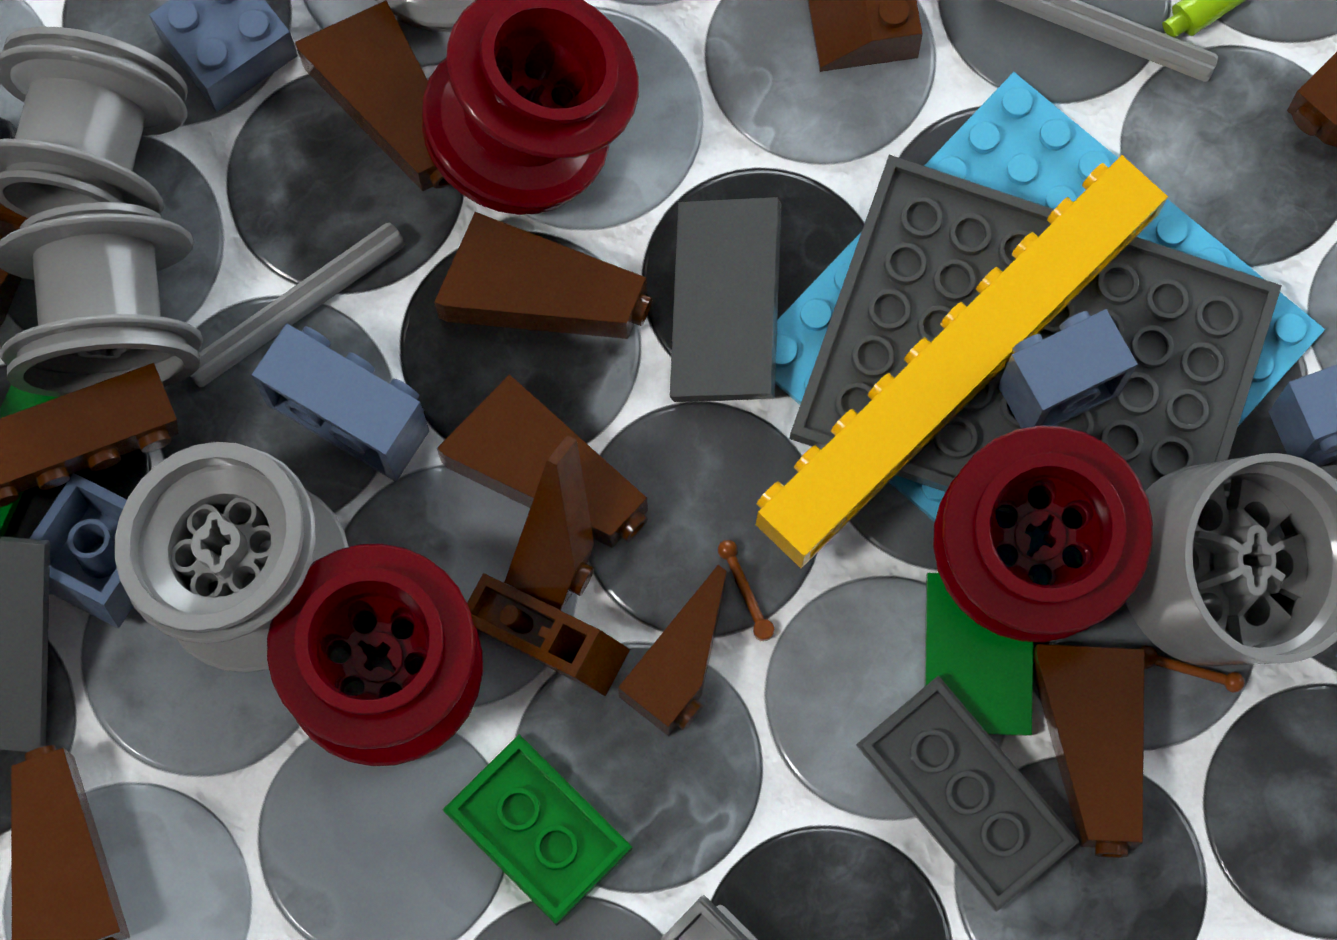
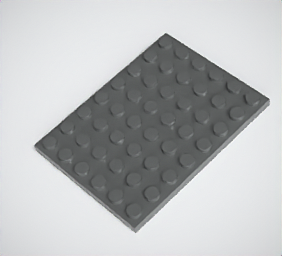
[789,155,1282,529]

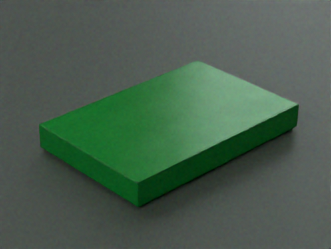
[924,573,1034,736]
[442,734,633,926]

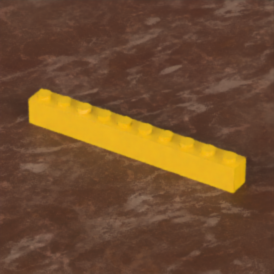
[755,155,1168,568]

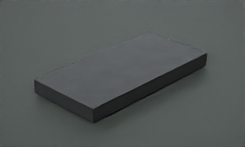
[670,197,781,402]
[0,537,50,752]
[856,676,1079,912]

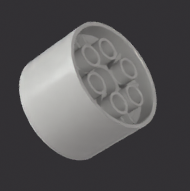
[1126,453,1337,666]

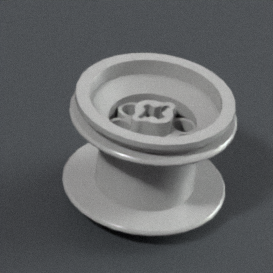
[0,26,188,218]
[0,202,204,397]
[115,442,349,673]

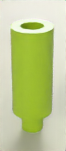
[1162,0,1246,38]

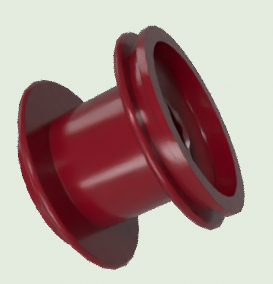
[422,0,639,215]
[933,426,1153,642]
[267,544,483,766]

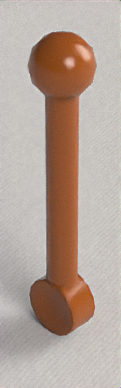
[717,540,774,642]
[1139,646,1245,692]

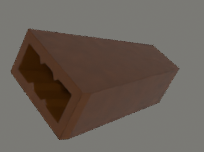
[295,0,451,191]
[434,212,652,339]
[437,374,648,548]
[1033,644,1145,858]
[11,745,130,940]

